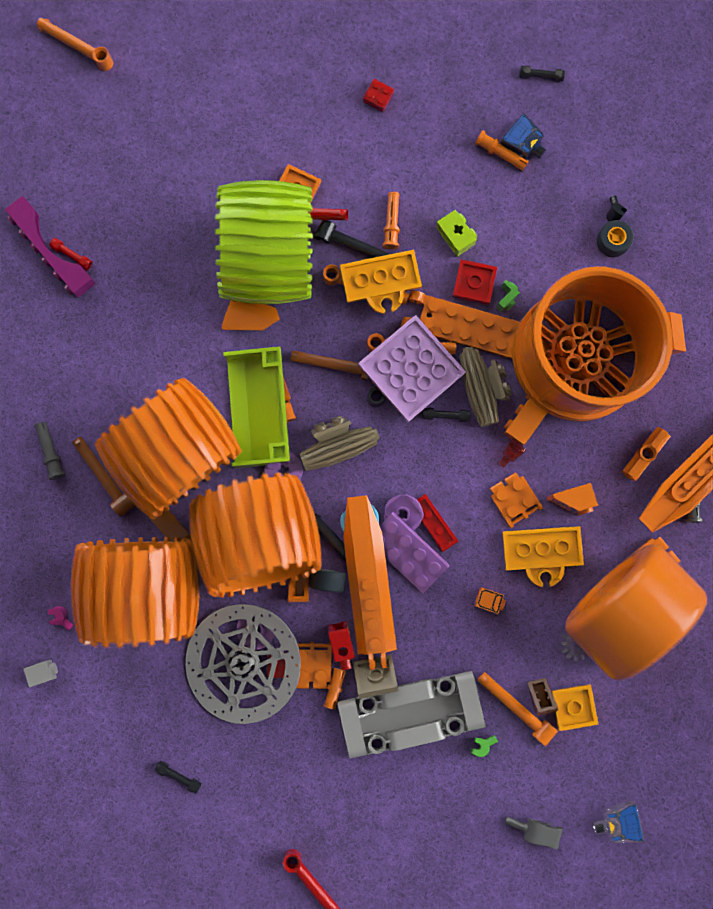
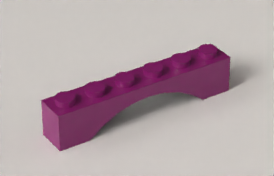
[5,195,96,297]

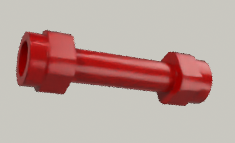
[49,238,93,270]

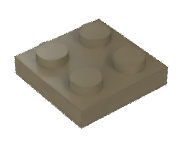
[353,655,398,699]

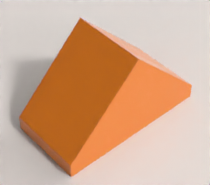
[288,575,309,602]

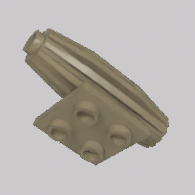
[460,347,512,427]
[299,415,380,471]

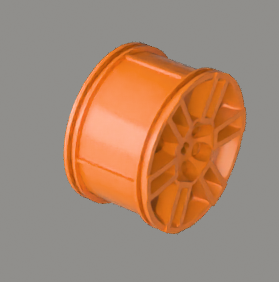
[512,267,673,422]

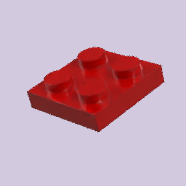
[452,259,497,305]

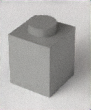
[24,660,58,688]

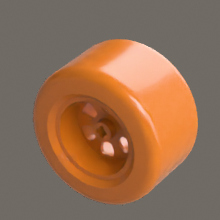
[565,544,707,680]

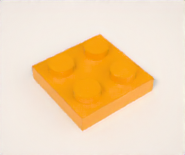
[551,684,599,731]

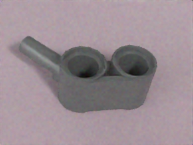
[505,817,563,849]

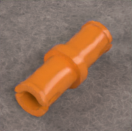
[323,668,346,710]

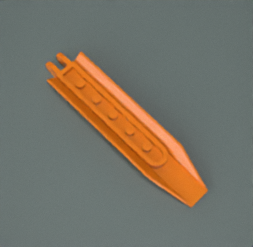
[638,434,713,533]
[343,495,397,670]

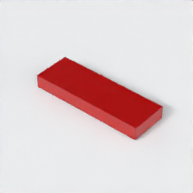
[417,494,458,552]

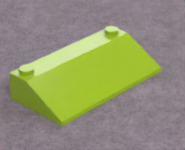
[223,346,290,469]

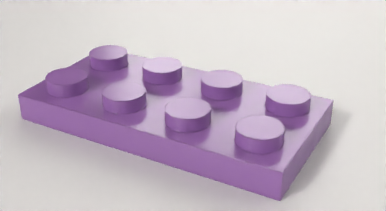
[380,512,450,593]

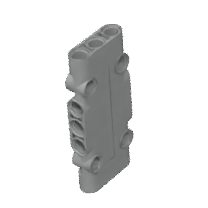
[337,671,485,759]

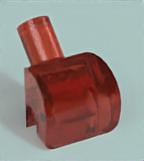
[498,439,526,468]

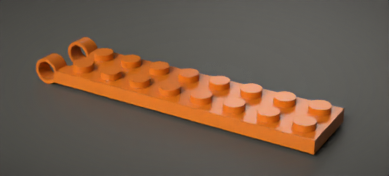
[400,290,568,366]

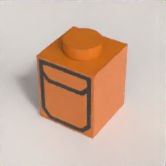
[474,587,506,614]

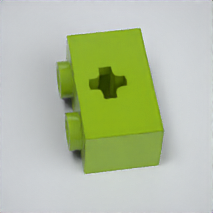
[436,210,477,257]

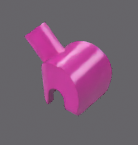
[48,606,74,631]

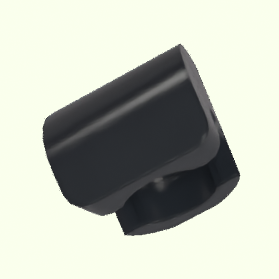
[606,196,628,222]

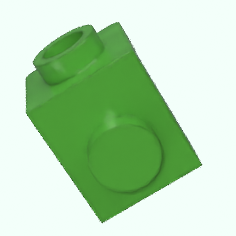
[496,280,520,312]

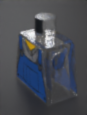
[593,799,645,843]

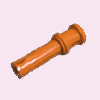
[474,130,529,172]
[382,192,400,250]

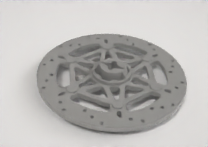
[185,604,301,724]

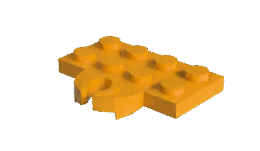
[340,250,422,314]
[502,526,584,587]

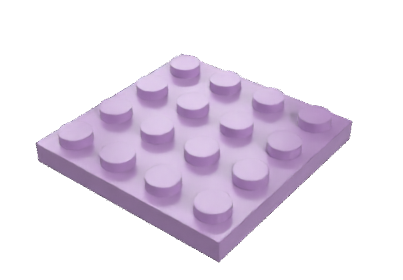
[358,315,466,422]

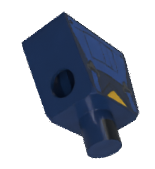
[500,113,546,159]

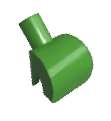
[470,735,498,757]

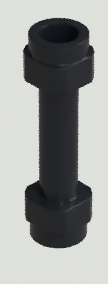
[519,65,565,82]
[423,408,470,422]
[155,760,202,794]

